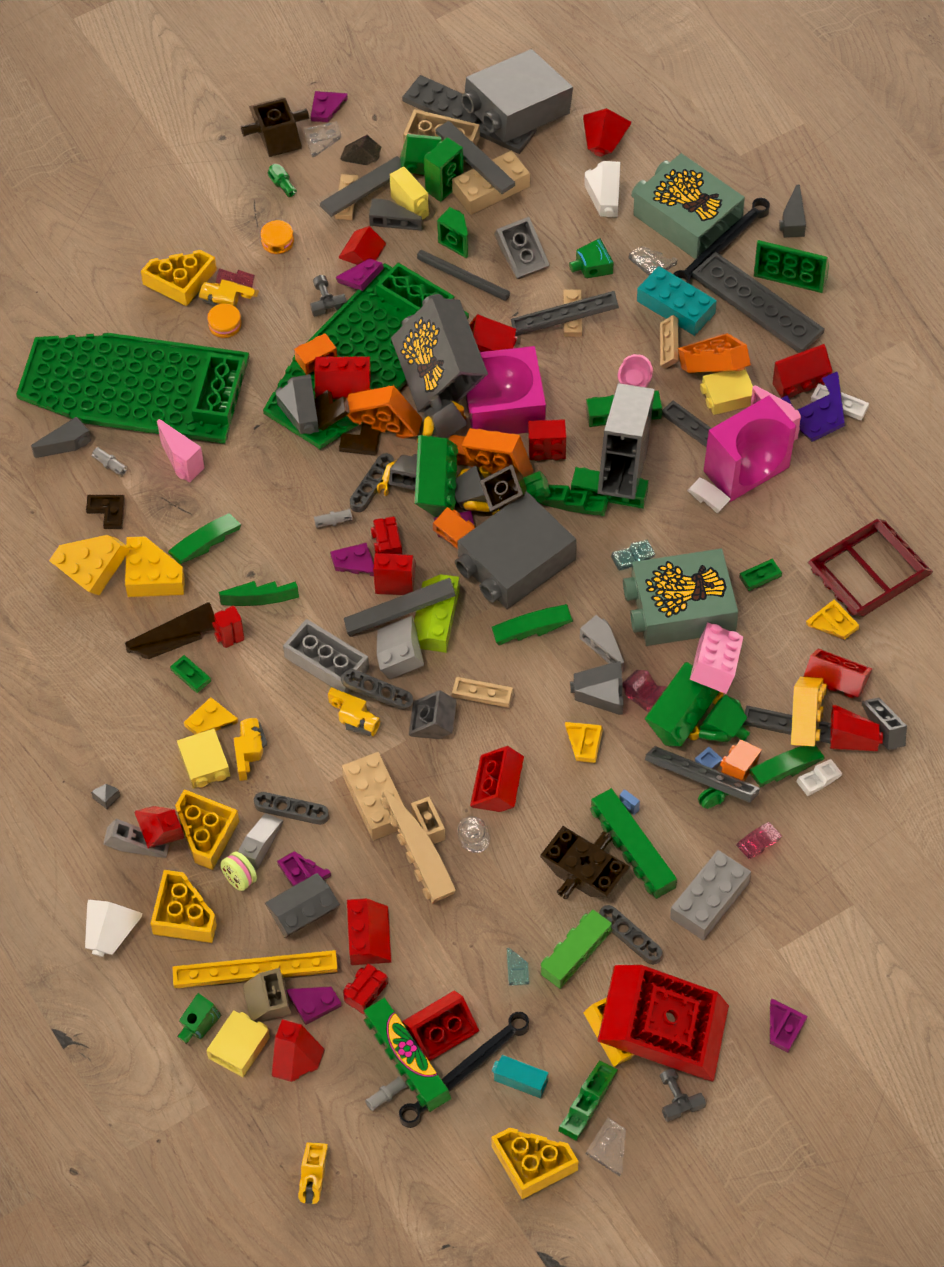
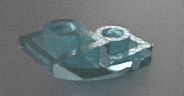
[611,540,655,571]

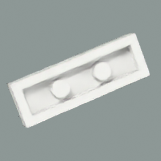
[811,384,869,421]

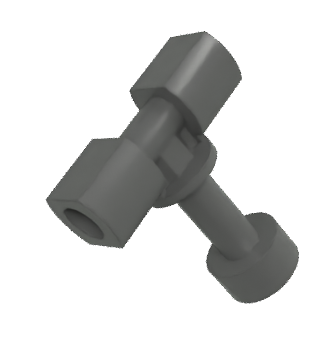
[310,275,347,317]
[660,1069,706,1122]

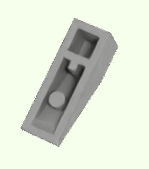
[580,615,624,672]
[238,813,283,870]
[103,819,170,858]

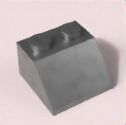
[409,690,457,739]

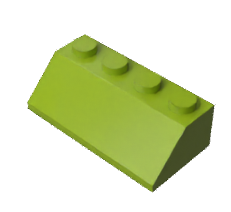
[414,574,460,653]

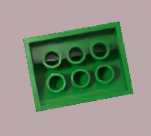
[754,240,829,293]

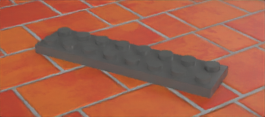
[402,75,537,154]
[692,252,825,353]

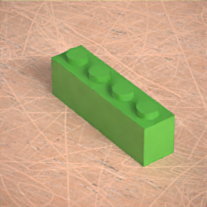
[541,909,612,989]

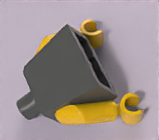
[417,395,467,443]
[377,454,417,496]
[455,466,501,515]

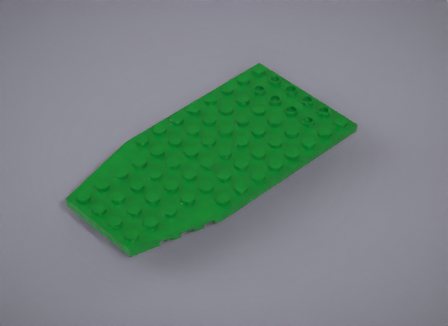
[263,263,469,449]
[16,333,250,444]

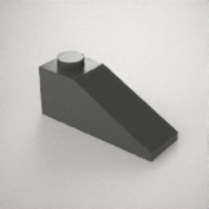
[779,185,806,238]
[369,198,422,231]
[31,417,91,458]
[862,697,907,750]

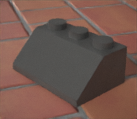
[265,873,340,938]

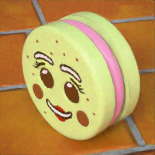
[221,852,257,891]

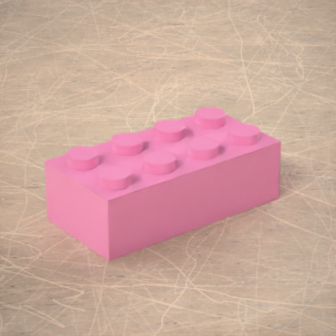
[690,622,743,694]

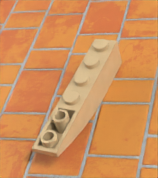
[380,790,456,904]

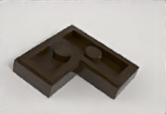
[314,390,349,430]
[339,423,380,456]
[86,495,125,529]

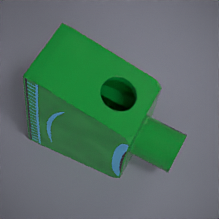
[569,238,614,279]
[177,993,222,1044]

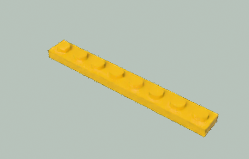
[172,950,338,988]

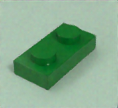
[739,558,782,591]
[170,655,211,693]

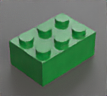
[424,137,464,202]

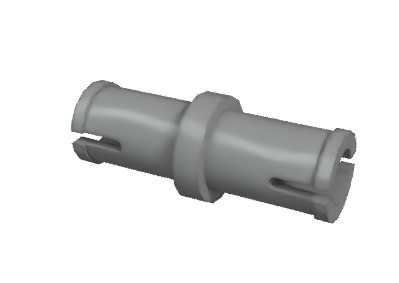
[92,447,127,477]
[314,509,353,528]
[365,1077,407,1111]

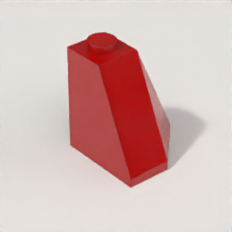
[583,108,631,157]
[830,705,883,751]
[134,806,185,848]
[272,1019,325,1082]

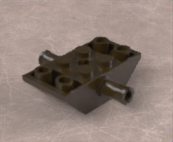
[240,97,309,157]
[540,826,630,899]

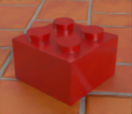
[528,419,566,461]

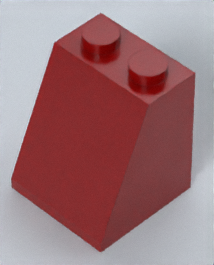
[469,314,517,352]
[373,553,416,595]

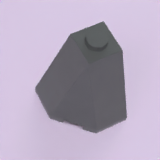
[276,375,319,434]
[570,661,623,715]

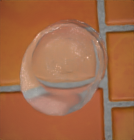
[457,816,490,853]

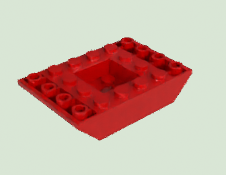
[597,965,729,1082]

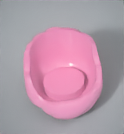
[618,354,653,388]

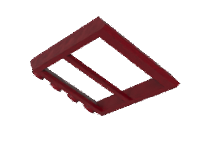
[808,519,933,617]

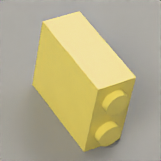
[390,167,429,220]
[700,368,753,415]
[177,729,230,788]
[207,1010,270,1077]

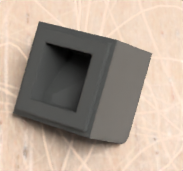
[91,784,120,809]

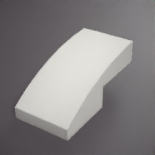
[687,477,730,513]
[796,759,842,796]

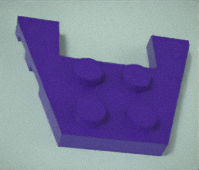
[781,371,845,442]

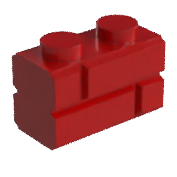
[370,516,402,555]
[212,606,245,648]
[343,964,388,1014]

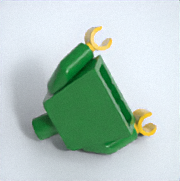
[688,692,750,742]

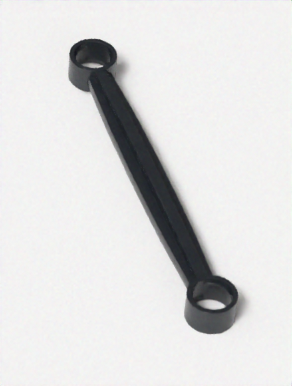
[673,198,770,284]
[399,1012,529,1128]

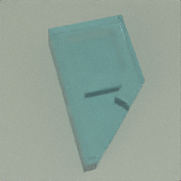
[507,948,529,985]

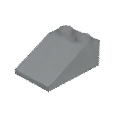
[494,217,549,278]
[377,616,424,679]

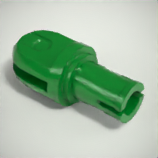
[268,164,297,197]
[698,787,729,809]

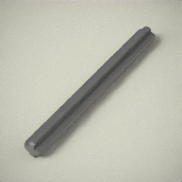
[417,250,510,301]

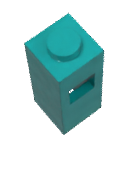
[492,1055,549,1099]

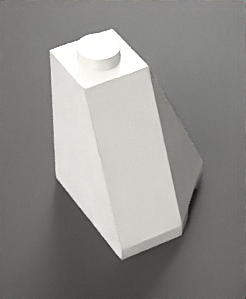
[585,161,620,217]
[85,900,142,957]

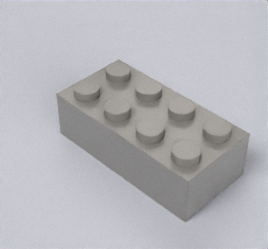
[283,619,369,694]
[670,850,751,940]

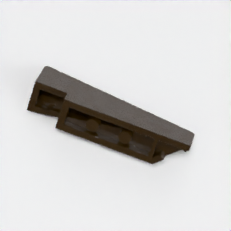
[125,602,215,659]

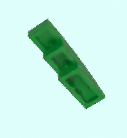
[538,485,609,516]
[168,513,241,564]
[219,581,299,606]
[491,604,573,645]
[749,745,825,788]
[558,1060,618,1141]

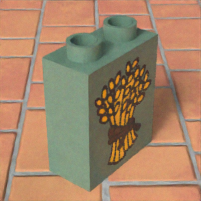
[631,153,745,259]
[623,548,738,646]

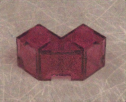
[622,670,667,713]

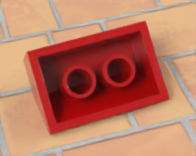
[772,344,833,398]
[314,357,371,399]
[803,648,872,698]
[470,746,524,812]
[347,898,391,965]
[402,991,479,1061]

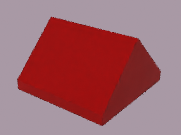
[339,226,386,265]

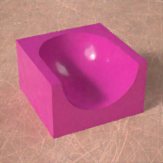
[466,346,546,434]
[704,395,796,502]

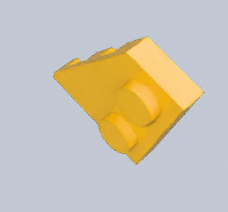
[806,599,859,640]
[184,697,238,734]
[565,722,603,763]

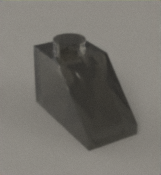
[340,135,382,166]

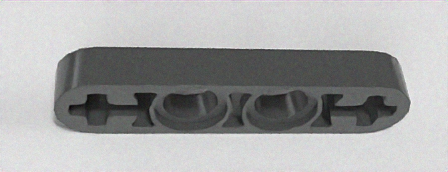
[350,453,394,512]
[341,669,413,710]
[254,792,329,825]
[599,905,662,965]

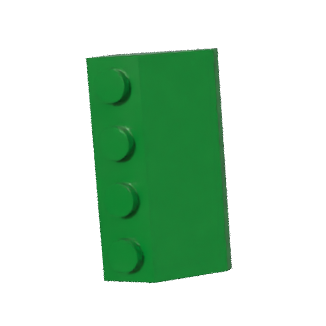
[415,435,458,517]
[645,662,720,747]

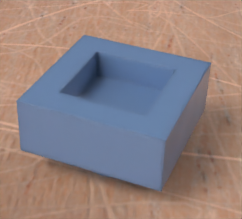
[695,747,722,770]
[619,789,640,815]

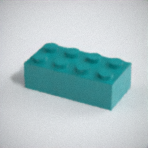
[637,266,717,336]

